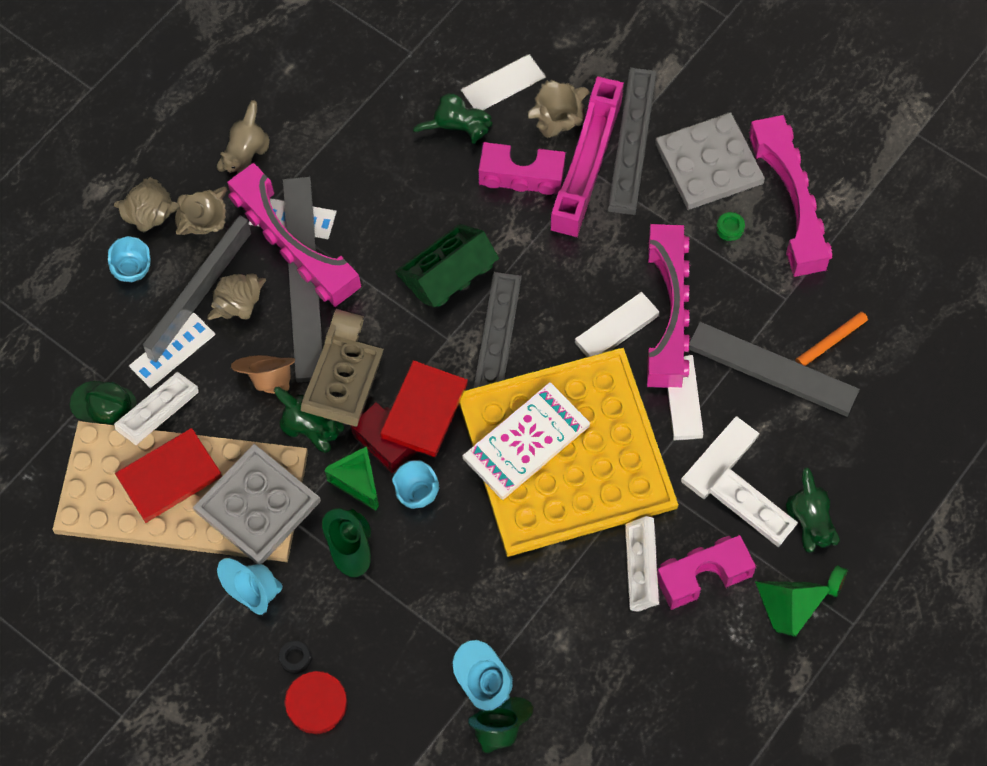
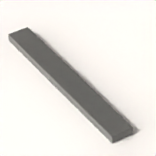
[283,177,323,383]

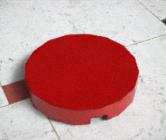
[285,671,347,734]

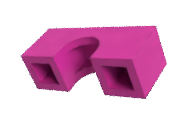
[479,142,566,195]
[657,535,756,610]

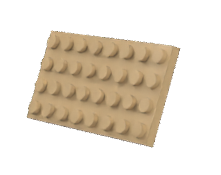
[53,421,308,562]

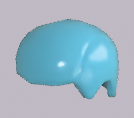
[108,236,151,282]
[392,460,439,509]

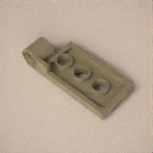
[300,309,384,427]

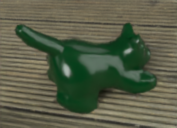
[413,93,493,144]
[274,387,345,453]
[786,467,840,553]

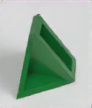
[324,446,379,510]
[755,581,830,636]

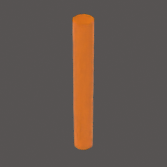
[795,312,868,366]

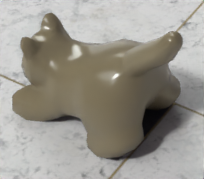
[216,100,269,174]

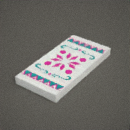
[463,382,590,501]

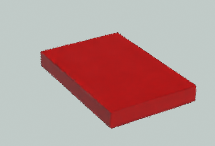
[380,360,468,457]
[115,428,222,523]

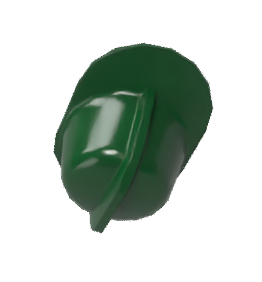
[69,381,138,425]
[322,508,371,577]
[468,697,534,753]

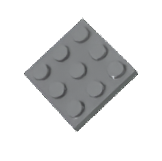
[655,112,765,210]
[193,444,321,564]

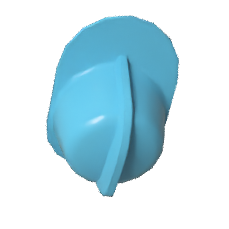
[217,558,282,615]
[453,640,513,711]

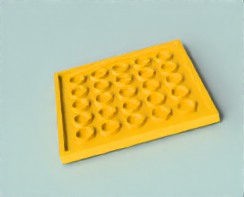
[459,348,678,557]

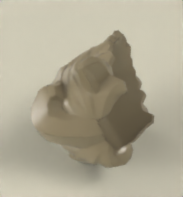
[528,80,590,138]
[114,177,180,232]
[175,187,227,235]
[207,273,266,320]

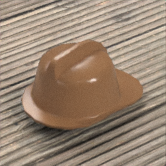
[231,355,295,394]

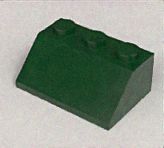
[395,224,500,307]

